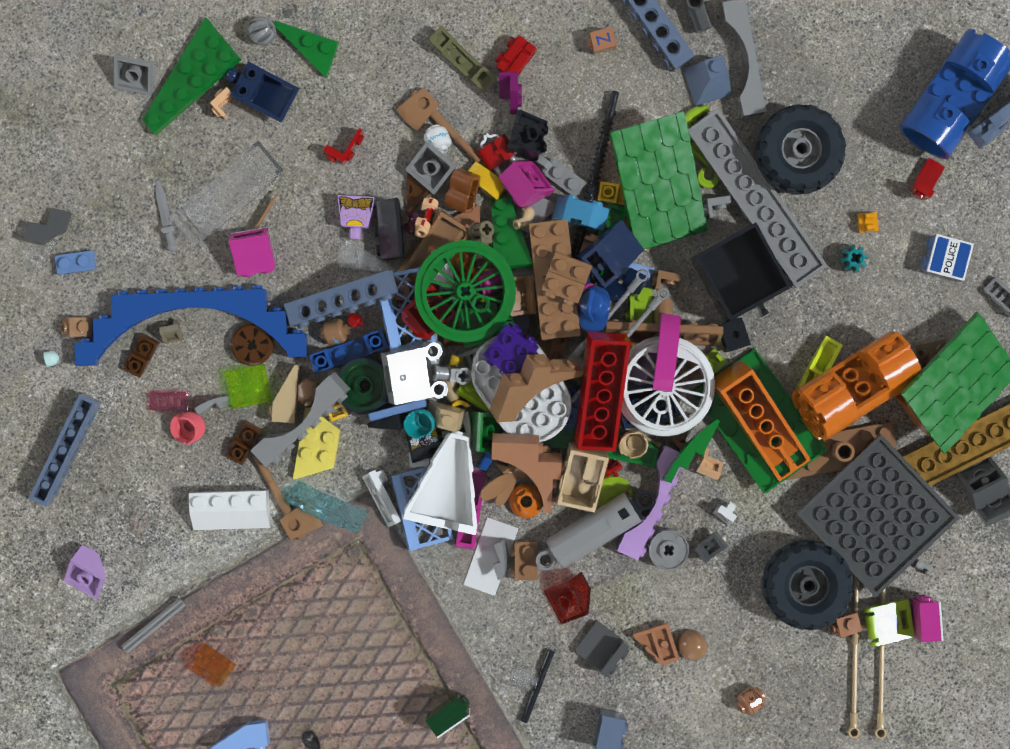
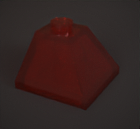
[544,572,591,625]

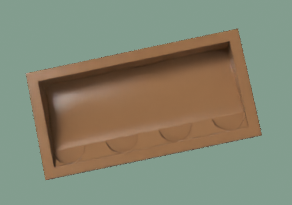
[397,209,470,286]

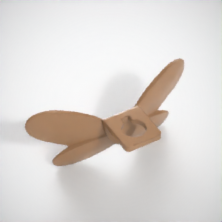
[480,446,551,506]

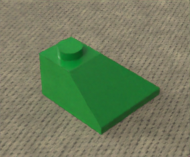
[470,412,501,452]

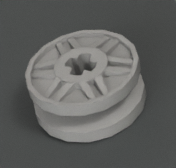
[648,528,689,570]

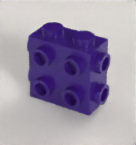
[482,323,539,375]

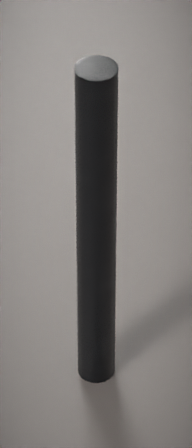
[521,649,555,723]

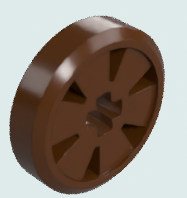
[231,324,274,366]

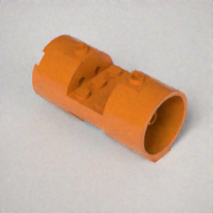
[791,332,922,441]

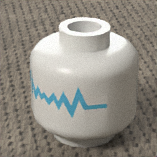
[424,125,452,154]

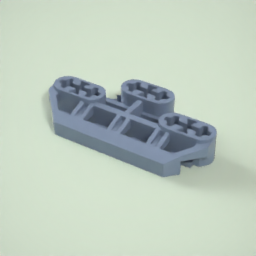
[968,99,1010,149]

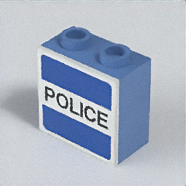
[921,234,974,282]

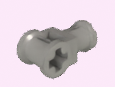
[430,364,471,385]

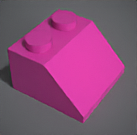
[499,161,555,207]

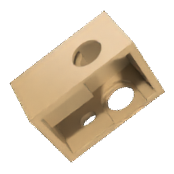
[556,441,609,513]

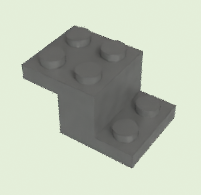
[955,457,1010,527]

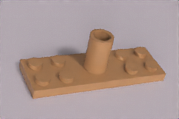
[604,298,723,346]
[786,422,897,480]

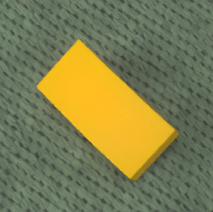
[468,161,506,200]
[598,181,625,206]

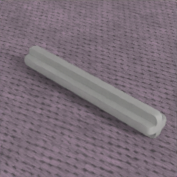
[122,598,186,653]

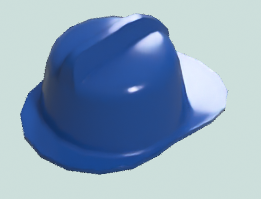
[578,286,610,332]

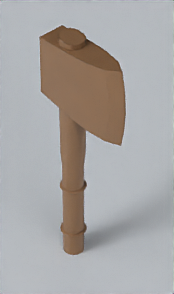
[396,88,481,163]
[252,455,323,540]

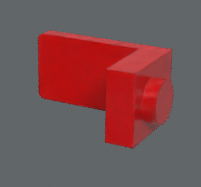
[323,128,365,165]
[909,158,945,200]

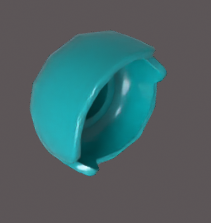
[403,408,435,439]

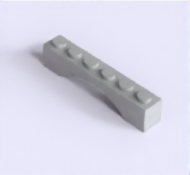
[720,0,768,118]
[251,372,350,467]

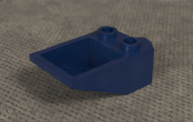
[225,61,300,123]
[576,220,644,288]

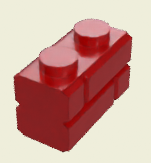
[495,35,537,76]

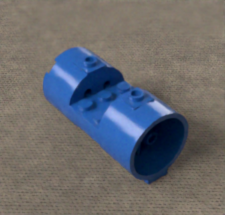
[899,29,1010,159]

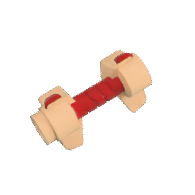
[414,198,439,238]

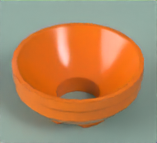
[509,483,543,518]

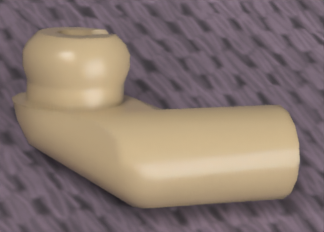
[513,206,535,230]

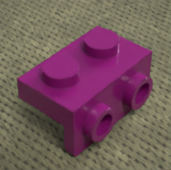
[499,72,522,115]

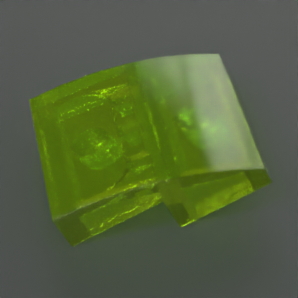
[224,364,272,409]

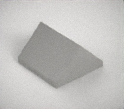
[114,55,158,96]
[405,141,457,194]

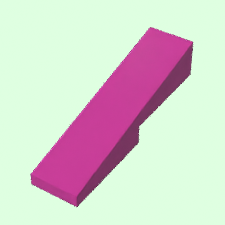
[455,470,487,550]

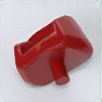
[348,312,364,328]
[605,460,623,478]

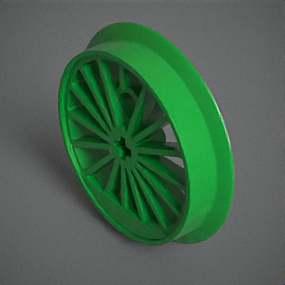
[415,240,516,342]

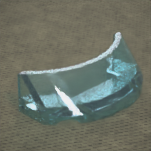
[288,480,369,533]

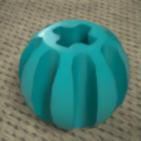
[839,244,868,273]

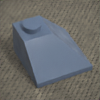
[684,55,732,106]

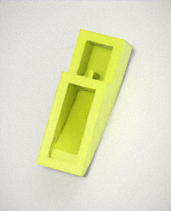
[795,336,843,389]

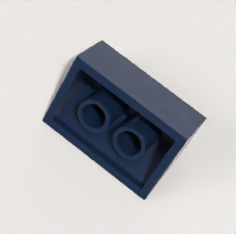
[621,384,681,429]

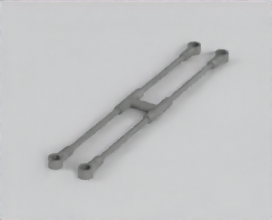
[502,269,670,443]

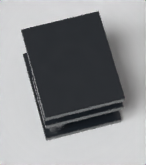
[718,317,751,352]

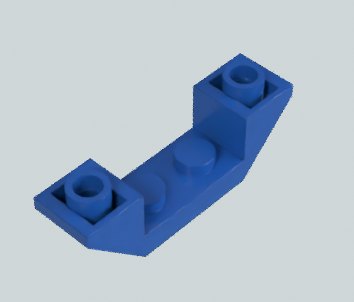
[309,329,388,374]

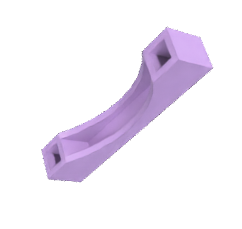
[616,445,683,560]

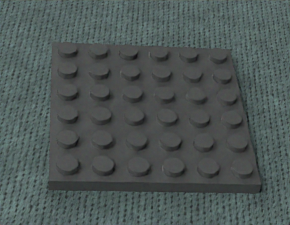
[796,434,960,597]

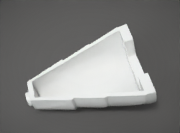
[402,431,477,535]

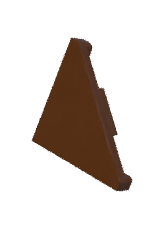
[406,172,431,215]

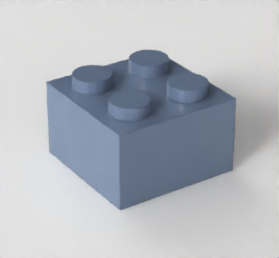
[593,709,628,749]

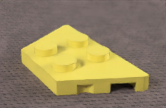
[293,407,341,479]

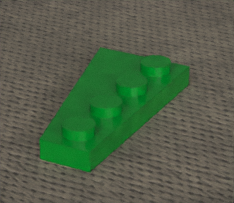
[491,197,533,270]

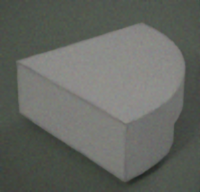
[912,559,931,574]

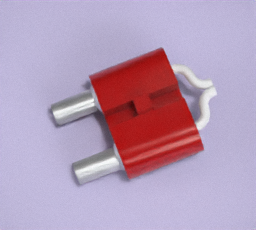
[477,133,518,177]

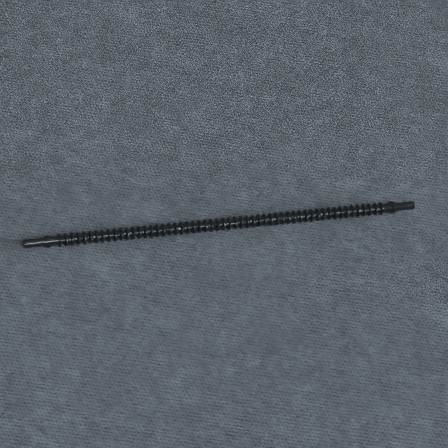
[571,91,619,259]

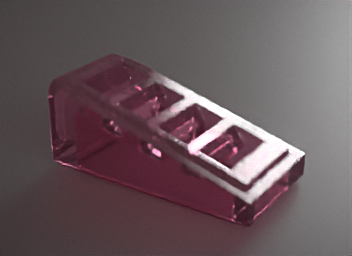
[149,391,189,411]

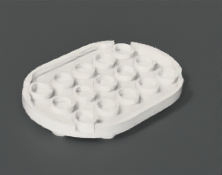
[471,335,572,442]

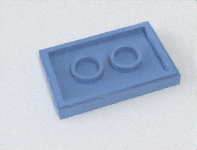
[368,399,428,421]

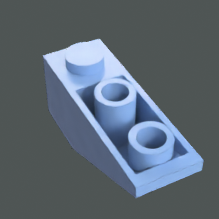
[210,719,270,749]

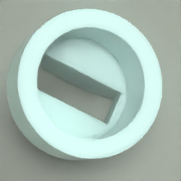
[44,351,59,367]

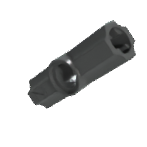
[684,0,712,33]

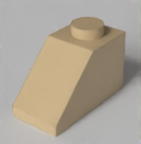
[427,401,466,432]

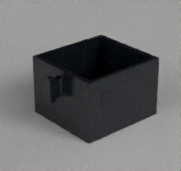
[690,222,792,322]

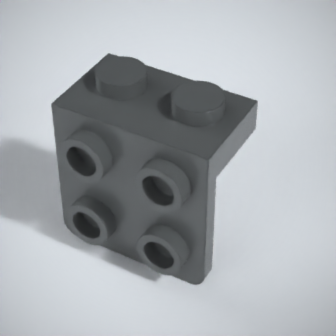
[576,622,629,677]

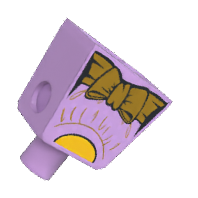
[338,195,376,240]

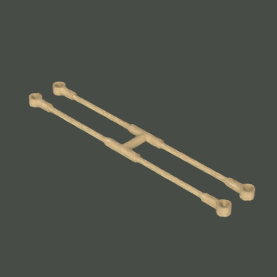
[847,576,887,739]

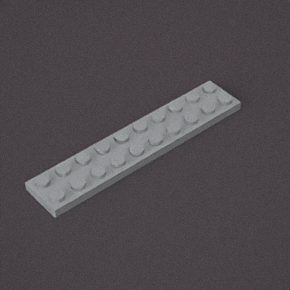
[688,109,828,288]

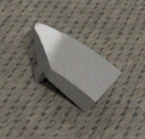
[493,539,509,580]

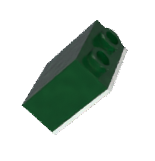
[426,692,470,738]

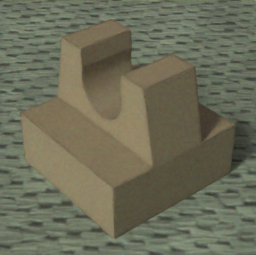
[159,319,184,344]

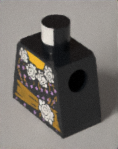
[405,426,449,463]

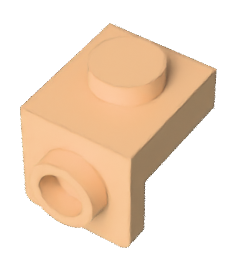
[210,87,232,119]
[696,448,724,480]

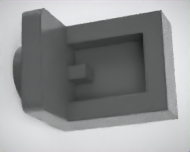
[694,531,728,564]

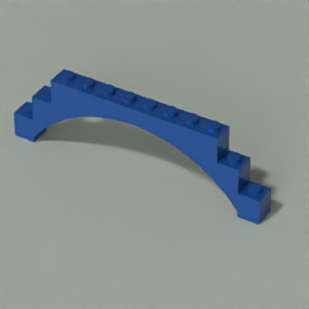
[74,285,309,366]

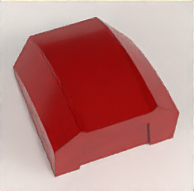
[401,283,456,340]

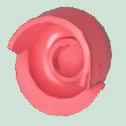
[170,412,206,445]

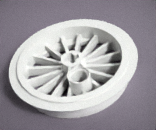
[621,336,715,436]

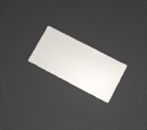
[464,517,519,596]

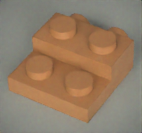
[541,251,593,305]

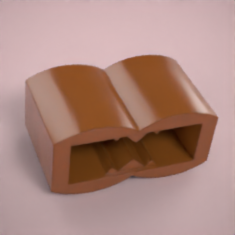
[445,168,480,214]

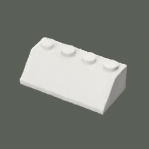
[189,489,270,530]

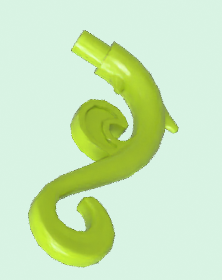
[685,104,720,189]

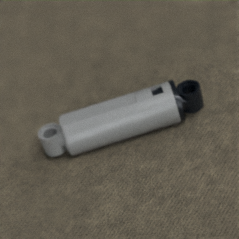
[536,490,654,570]

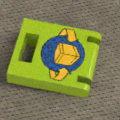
[864,598,915,647]

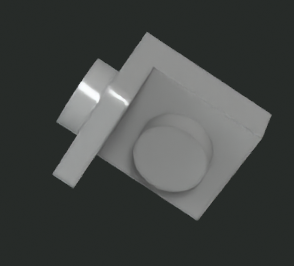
[703,195,731,220]

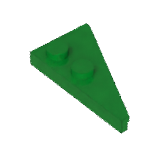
[274,20,339,78]

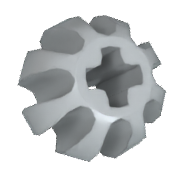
[248,16,276,45]

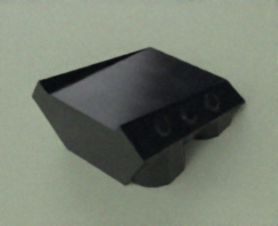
[507,110,548,161]

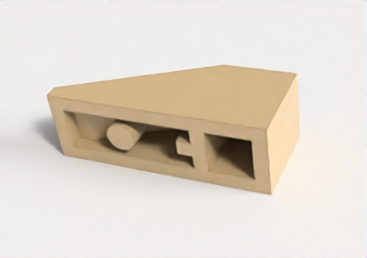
[269,365,300,423]

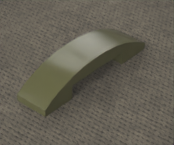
[428,25,497,93]

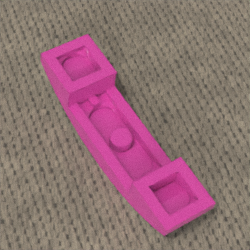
[652,313,681,392]

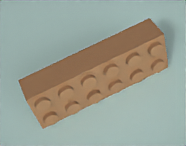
[529,219,581,341]

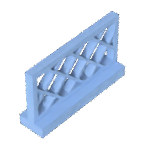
[375,267,436,352]
[390,466,454,551]

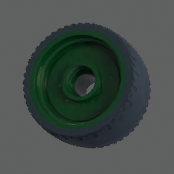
[338,357,389,414]

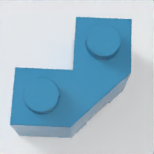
[552,194,609,231]

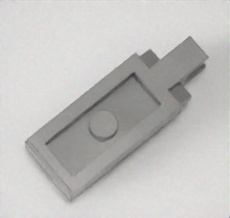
[536,155,587,197]

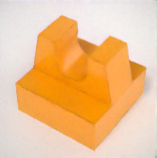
[857,212,879,233]

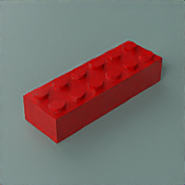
[574,332,631,451]

